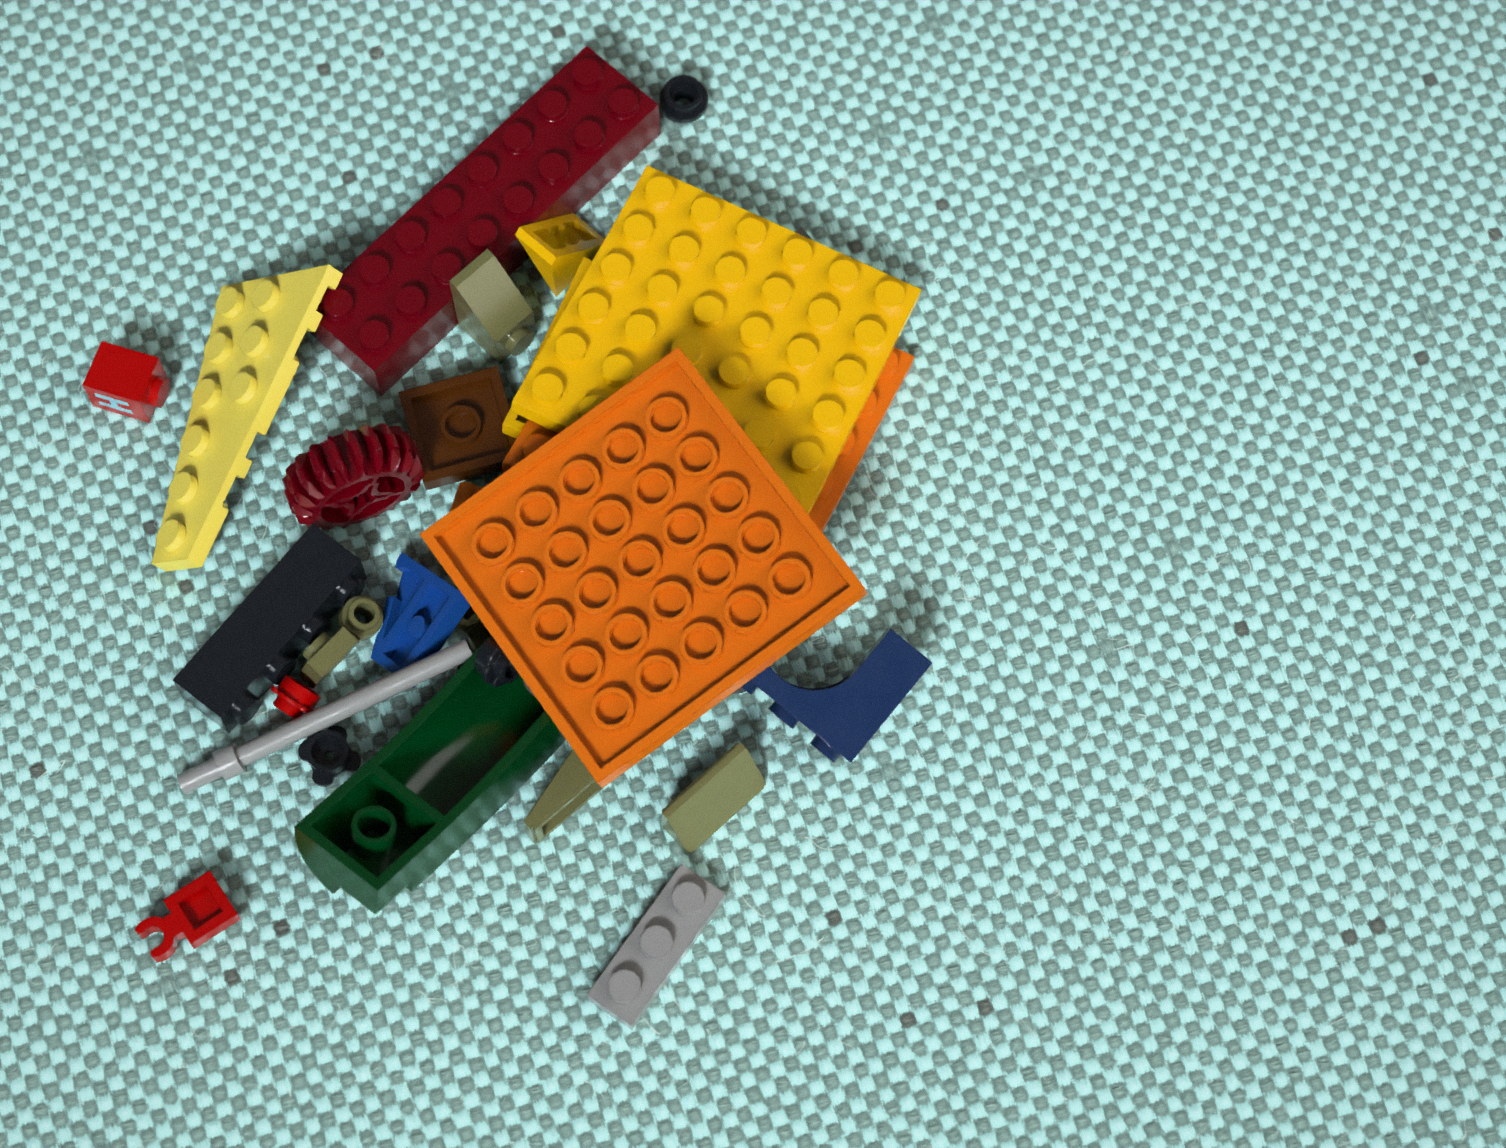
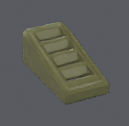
[524,749,603,844]

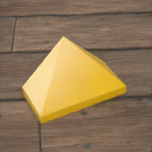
[515,213,605,297]

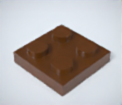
[398,366,516,490]

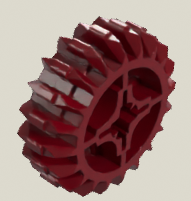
[282,423,425,531]

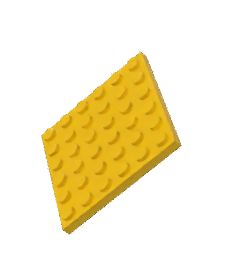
[511,165,922,515]

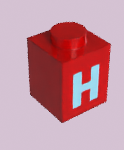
[82,341,170,423]

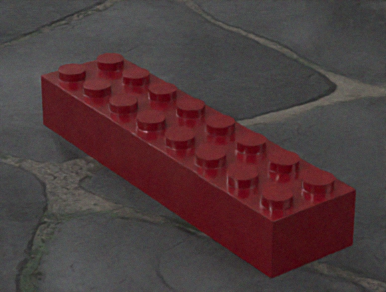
[310,46,660,397]

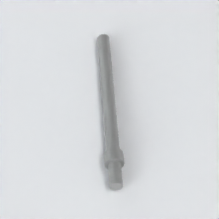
[177,638,474,794]

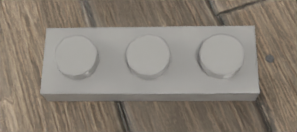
[587,864,726,1030]

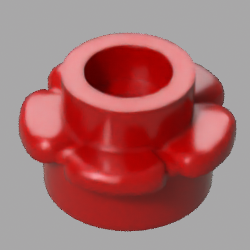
[271,674,321,719]

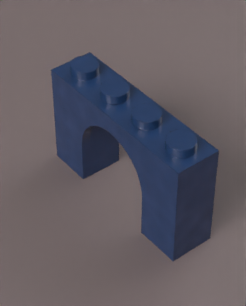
[742,628,932,763]

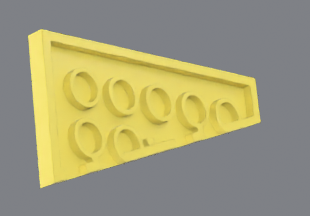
[151,264,343,572]

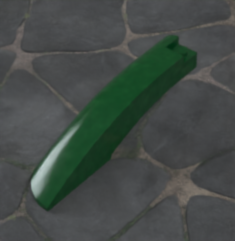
[294,634,566,915]

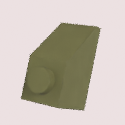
[449,249,536,365]

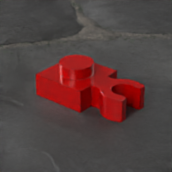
[135,870,241,962]

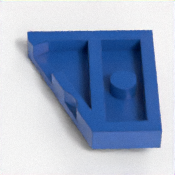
[371,552,470,688]

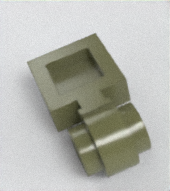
[298,595,383,689]

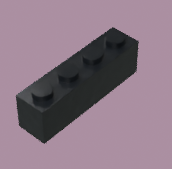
[173,524,367,734]

